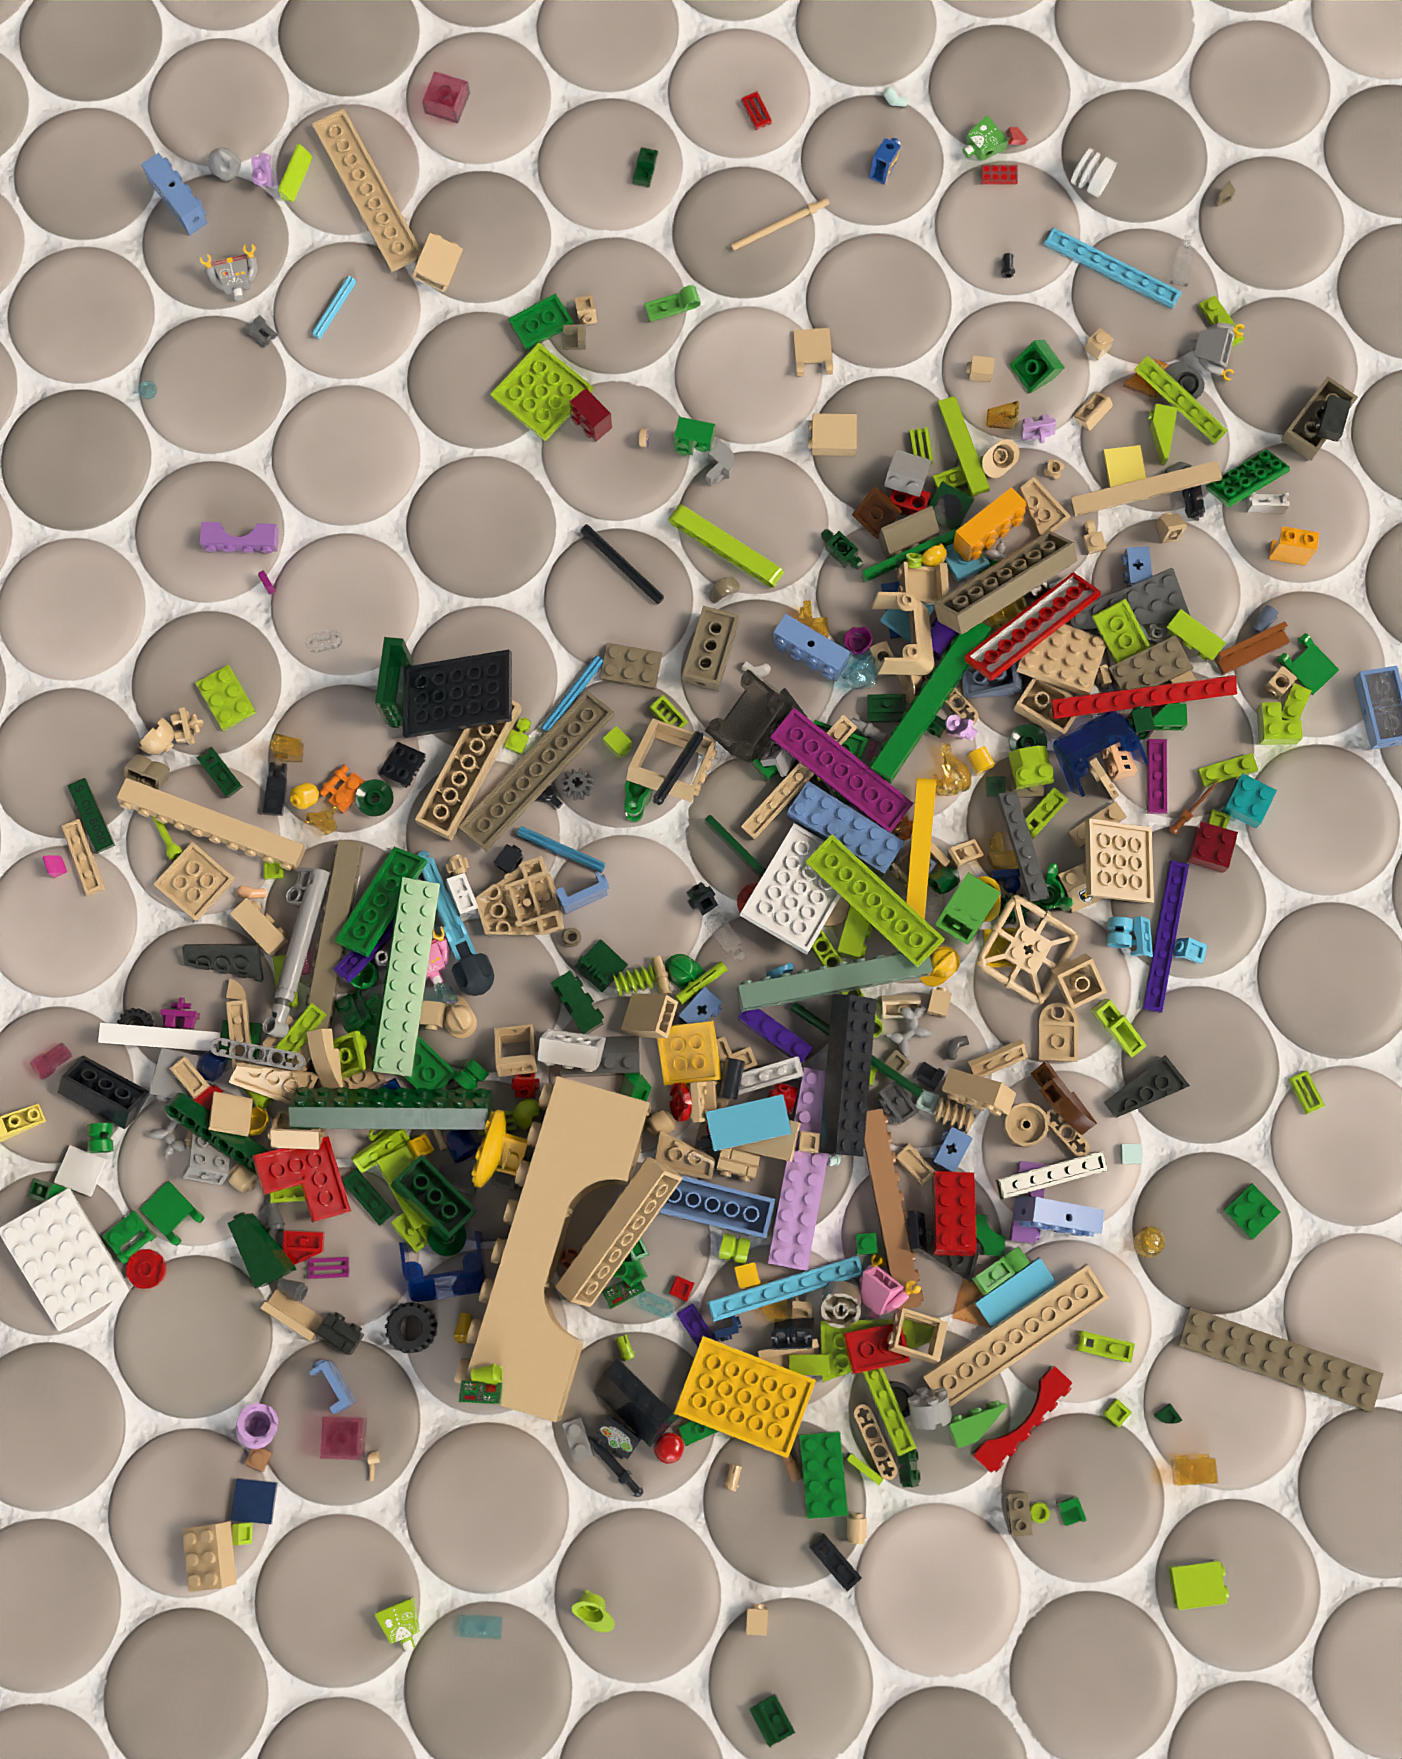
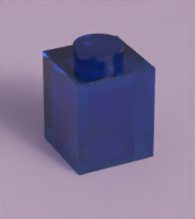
[198,1049,229,1082]

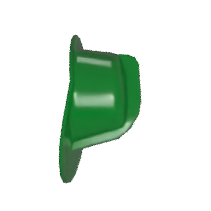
[665,954,706,992]

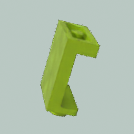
[1168,1559,1229,1610]

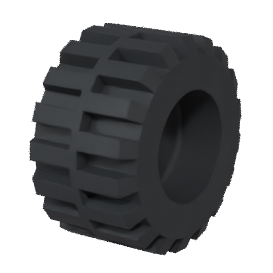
[385,1302,438,1353]

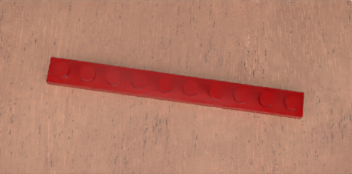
[1051,675,1237,719]

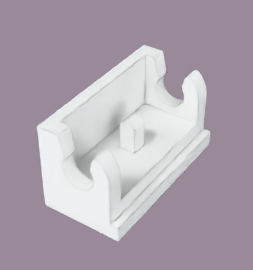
[1247,492,1290,514]
[445,873,478,919]

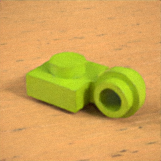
[504,717,532,755]

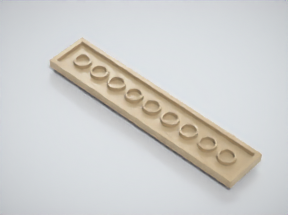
[312,109,421,272]
[922,1264,1109,1407]

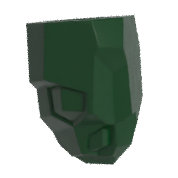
[928,867,960,894]

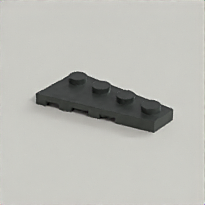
[182,943,264,982]
[1103,1055,1190,1118]

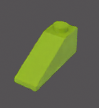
[1148,404,1178,466]

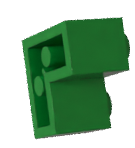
[674,417,715,456]

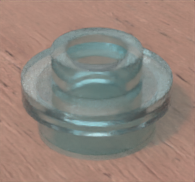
[138,381,157,399]

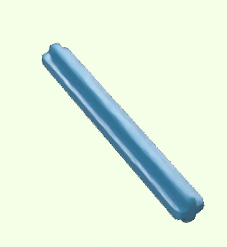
[542,656,603,732]
[517,826,606,873]

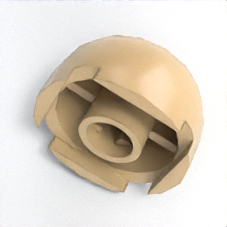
[137,717,175,755]

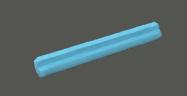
[312,276,356,339]

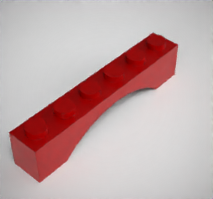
[971,1365,1073,1473]

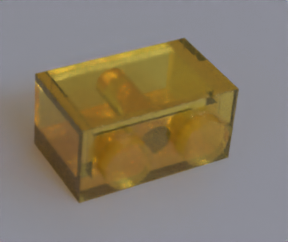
[1171,1454,1218,1486]

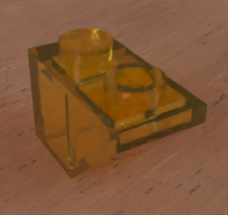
[270,734,304,763]

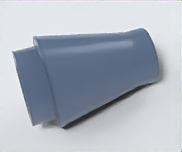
[1253,605,1279,633]

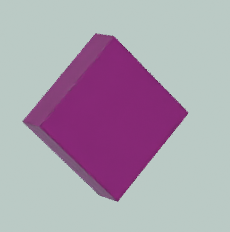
[258,570,276,594]

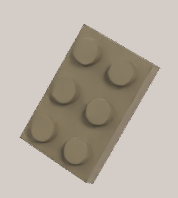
[600,643,663,690]

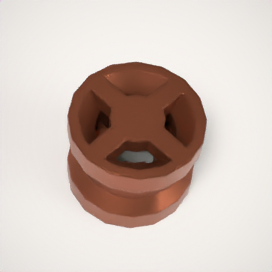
[560,1248,579,1268]

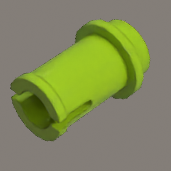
[615,1335,635,1362]

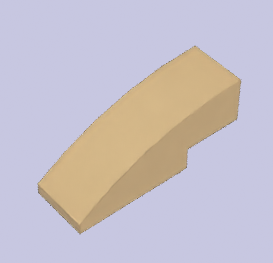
[307,1029,343,1089]

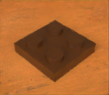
[852,487,902,540]

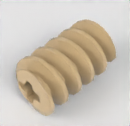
[932,1097,976,1134]

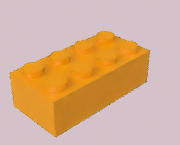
[953,487,1027,562]

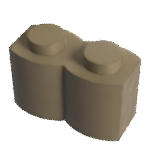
[123,755,170,790]

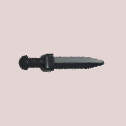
[588,1436,644,1497]

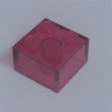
[422,71,470,123]
[320,1416,367,1460]

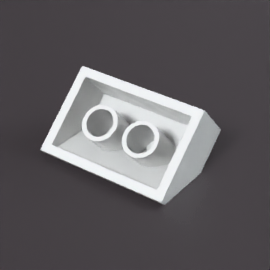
[538,1029,606,1072]

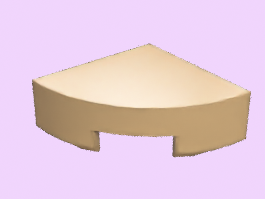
[226,979,247,1000]

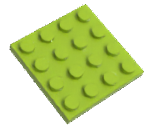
[490,343,594,442]

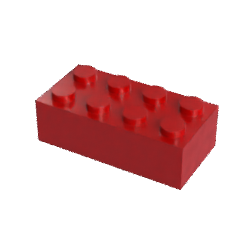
[932,1171,977,1256]

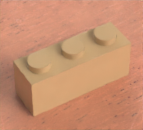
[230,898,289,957]

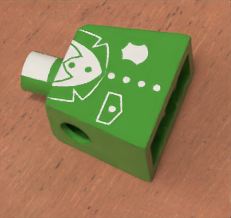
[962,115,1008,161]

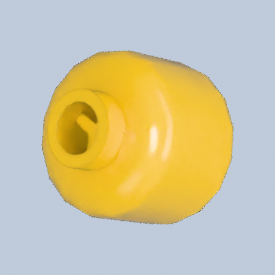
[290,782,319,810]

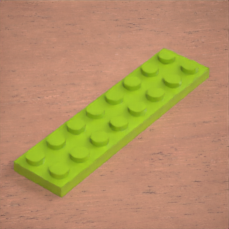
[805,834,945,968]

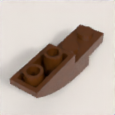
[1030,1061,1097,1135]

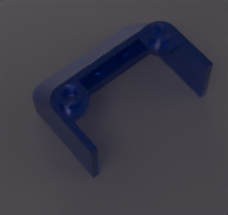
[1053,711,1149,797]
[399,1231,488,1302]

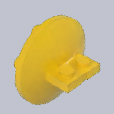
[471,1109,528,1188]

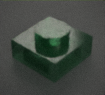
[985,776,1006,797]

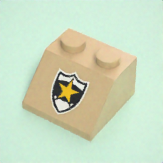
[1056,862,1105,913]

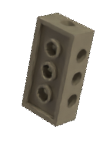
[682,606,739,691]

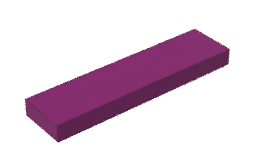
[1147,739,1167,814]

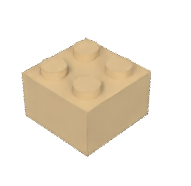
[1051,953,1107,1010]

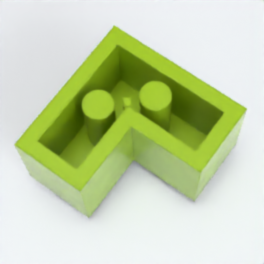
[1257,702,1303,745]

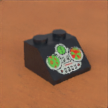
[594,1414,641,1460]

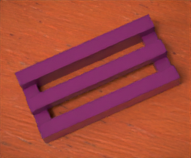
[308,1257,349,1279]

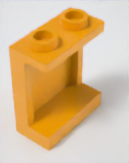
[1268,526,1319,566]

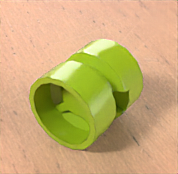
[718,1233,751,1264]

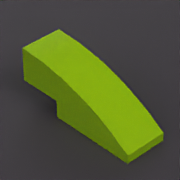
[1090,998,1147,1058]

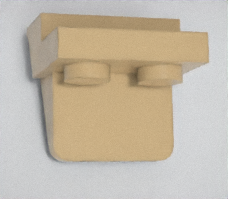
[687,1080,731,1123]

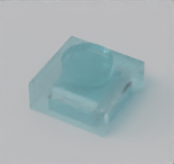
[433,983,458,1005]

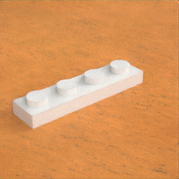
[738,1057,804,1095]

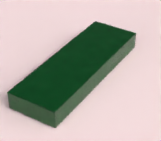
[342,1168,395,1226]

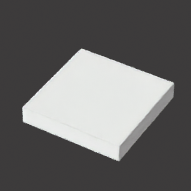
[54,1145,107,1197]

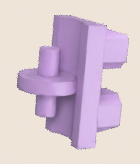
[251,153,273,188]
[1022,414,1056,444]
[945,715,978,740]

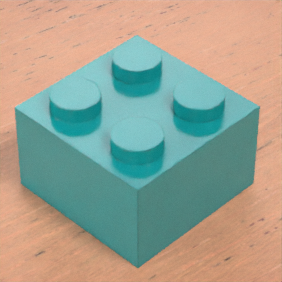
[1221,773,1277,828]

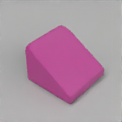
[42,855,67,878]

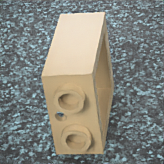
[494,1024,537,1077]
[268,1111,326,1149]
[887,1308,948,1364]

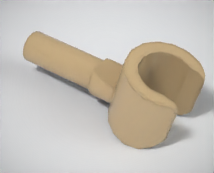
[367,1451,380,1481]

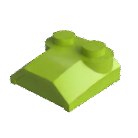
[1008,746,1054,790]
[333,1031,367,1079]

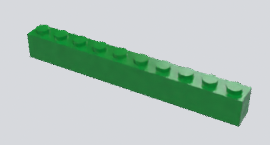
[870,623,991,784]

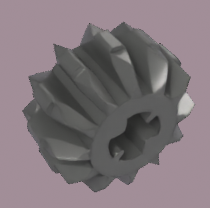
[562,768,594,801]

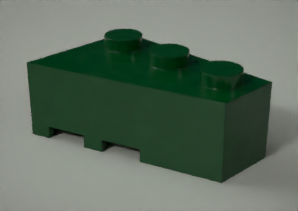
[551,970,604,1035]

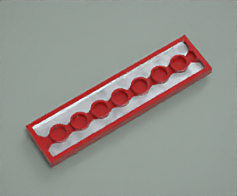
[965,572,1101,681]

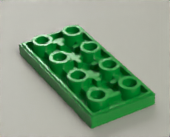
[1206,449,1290,508]

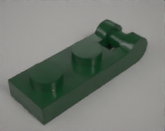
[196,746,243,798]

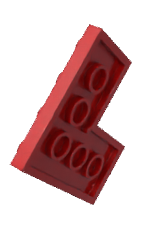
[252,1136,351,1223]

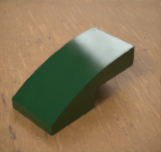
[633,147,658,187]

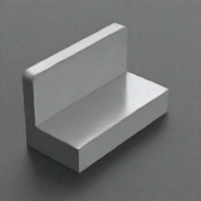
[760,741,797,776]

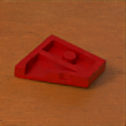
[283,1230,325,1265]

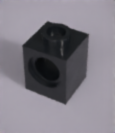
[494,844,524,874]

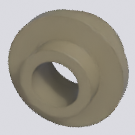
[562,928,581,947]

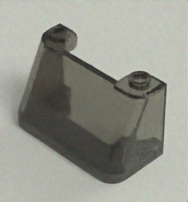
[705,669,793,763]

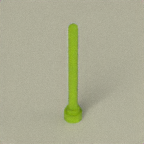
[151,816,183,860]

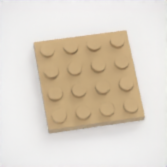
[1017,624,1106,695]
[1085,819,1154,904]

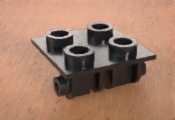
[379,742,426,788]
[771,1318,814,1350]

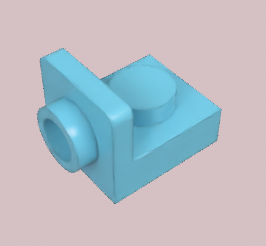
[1173,938,1207,964]

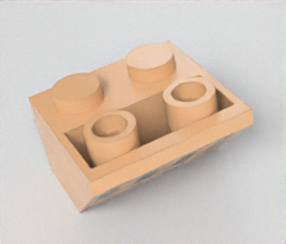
[1099,736,1137,782]

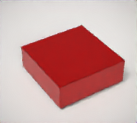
[669,1276,695,1302]

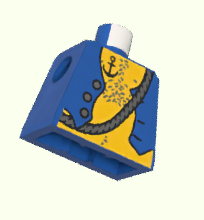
[869,138,901,185]

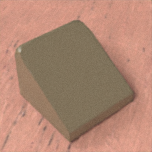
[1215,181,1235,207]

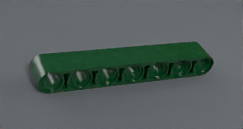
[165,1092,269,1176]

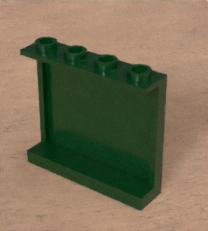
[375,637,413,728]

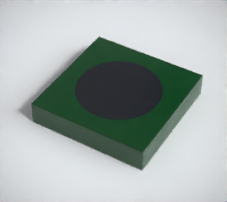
[928,481,975,530]

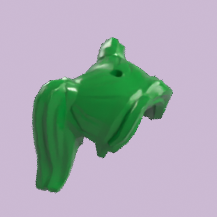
[1035,863,1074,911]

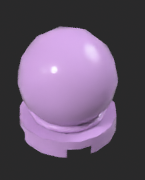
[235,1403,278,1449]

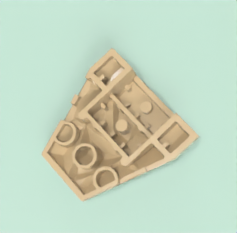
[475,856,564,935]

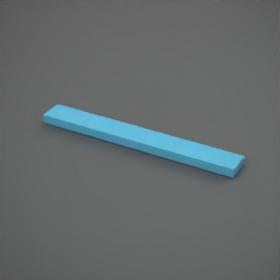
[1044,227,1182,309]
[707,1256,863,1322]

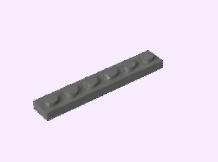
[997,791,1049,902]

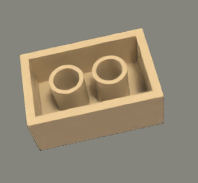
[1013,678,1077,740]
[942,1068,1016,1116]
[182,1521,237,1592]

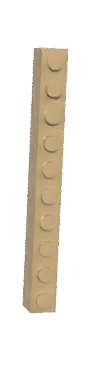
[117,778,306,871]

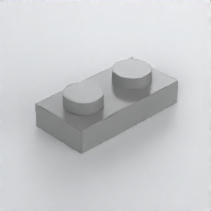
[562,1417,594,1463]

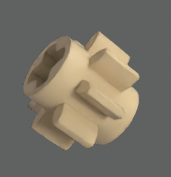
[445,855,470,876]

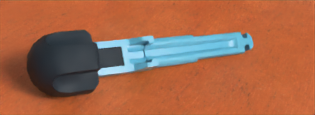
[418,850,495,996]

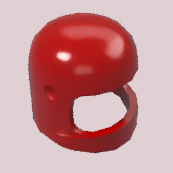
[654,1432,684,1464]

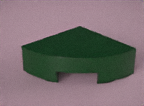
[1153,1403,1182,1424]

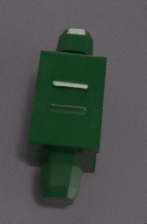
[821,529,863,570]

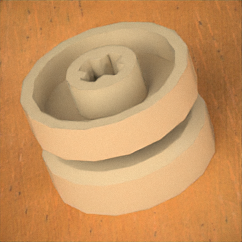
[1003,1103,1048,1147]

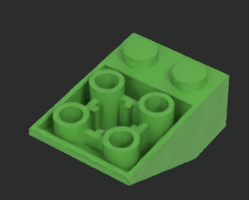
[935,872,1001,945]
[946,1400,1008,1448]

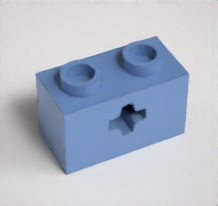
[1121,546,1152,586]
[679,987,722,1024]
[931,1127,973,1172]

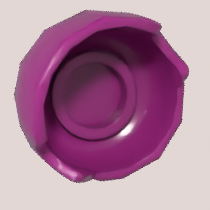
[843,626,873,655]

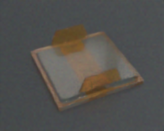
[953,1279,991,1329]

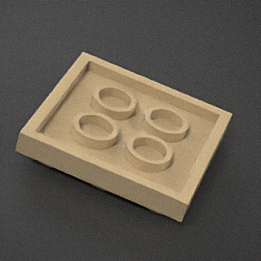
[153,842,236,922]

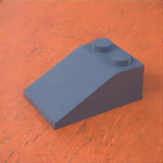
[962,659,1025,699]

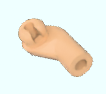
[237,885,266,899]

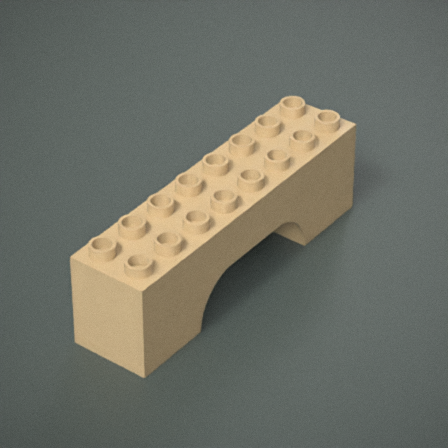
[454,1076,652,1422]

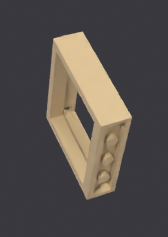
[626,718,717,802]

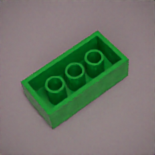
[799,1431,848,1519]

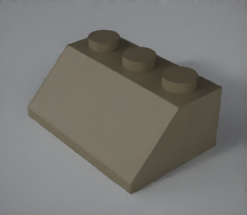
[878,506,940,559]

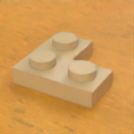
[716,1036,757,1075]

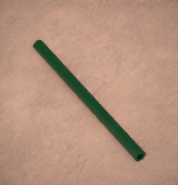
[790,1002,924,1098]

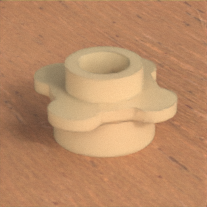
[1043,459,1064,480]

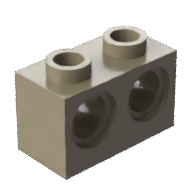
[1005,1491,1033,1537]

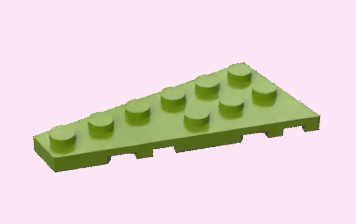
[820,1318,941,1383]

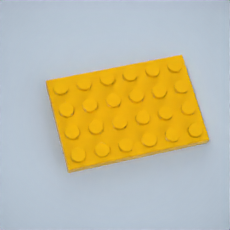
[674,1336,816,1458]

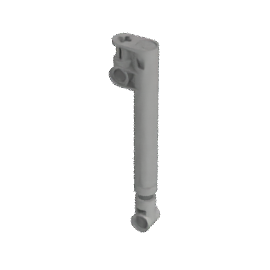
[262,867,330,1039]

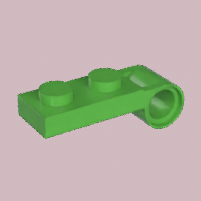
[644,285,701,322]
[973,1246,1030,1295]

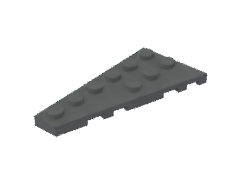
[1070,568,1190,630]

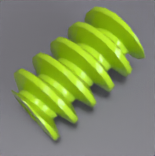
[613,964,656,996]

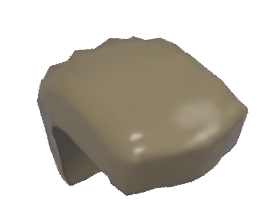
[709,577,740,603]

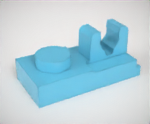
[1130,916,1153,957]

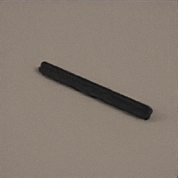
[581,524,664,604]
[652,731,704,805]

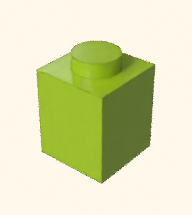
[603,726,633,759]

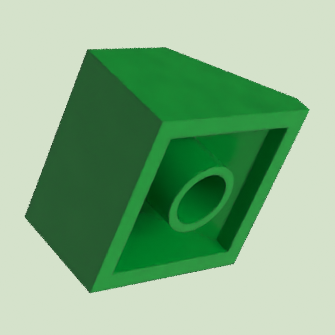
[1009,340,1065,393]

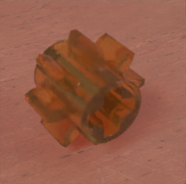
[894,816,913,841]

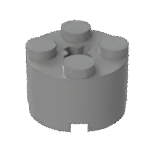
[908,1387,952,1430]

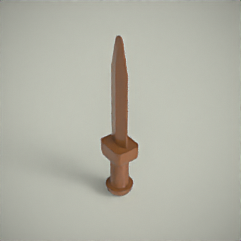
[1169,778,1220,834]

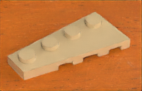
[229,1063,318,1104]

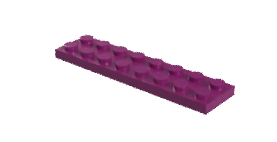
[770,708,914,833]

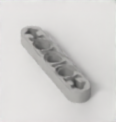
[210,1038,305,1070]

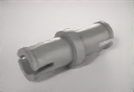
[851,717,888,744]
[375,951,389,966]

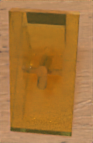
[987,401,1019,430]

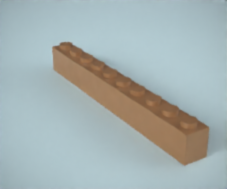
[864,1109,924,1310]

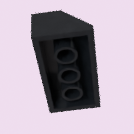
[58,1055,150,1130]
[594,1358,678,1448]

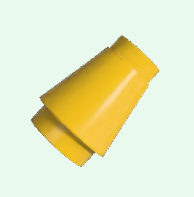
[453,1313,472,1344]

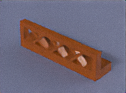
[1214,621,1290,675]

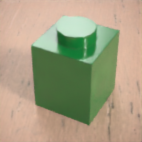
[854,1233,878,1255]

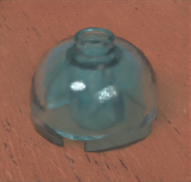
[842,653,879,689]

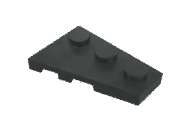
[926,1228,981,1283]

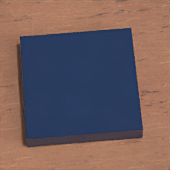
[231,1478,278,1525]

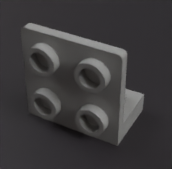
[183,1133,230,1185]

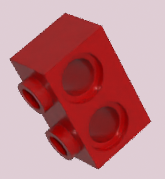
[890,489,930,516]

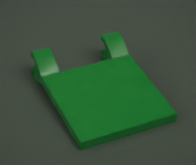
[1277,633,1339,695]
[140,1181,205,1246]

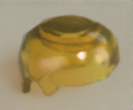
[1133,1226,1166,1258]

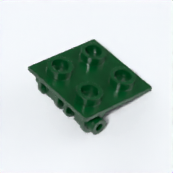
[574,939,628,992]

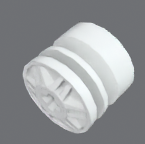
[1071,148,1117,198]

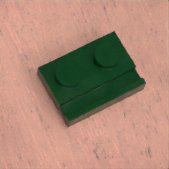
[867,694,906,723]
[334,988,372,1033]
[749,1693,795,1748]

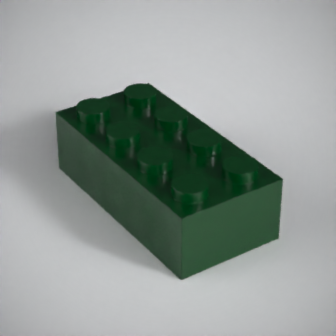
[390,1154,478,1243]

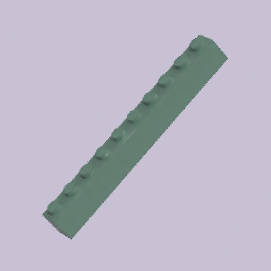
[736,951,933,1012]

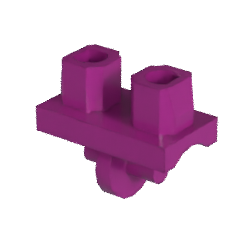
[160,997,200,1029]

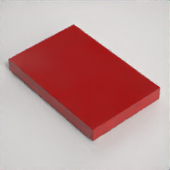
[842,1324,911,1375]

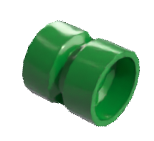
[452,1057,489,1090]
[87,1123,114,1153]

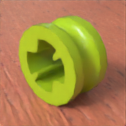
[905,553,923,569]

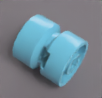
[1106,917,1133,948]

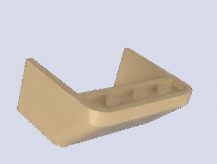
[871,592,934,675]

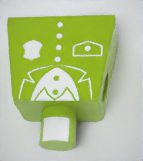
[375,1597,420,1652]

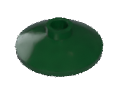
[1009,724,1047,751]
[355,779,394,817]
[427,1226,467,1256]

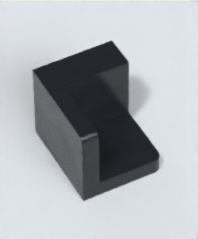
[914,1062,946,1090]

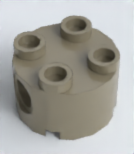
[821,1281,861,1328]

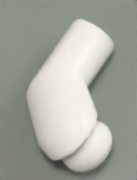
[742,662,771,679]

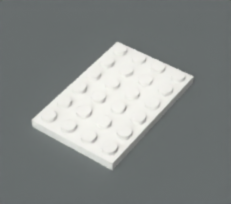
[740,823,840,955]
[0,1188,130,1332]

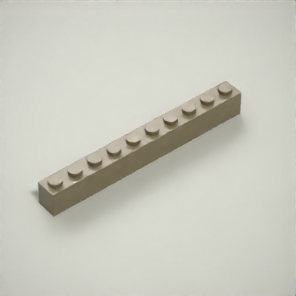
[305,840,364,1030]

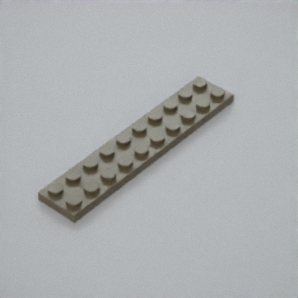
[458,690,615,852]
[1178,1307,1384,1412]

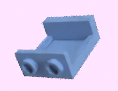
[556,871,609,914]
[309,1359,357,1414]

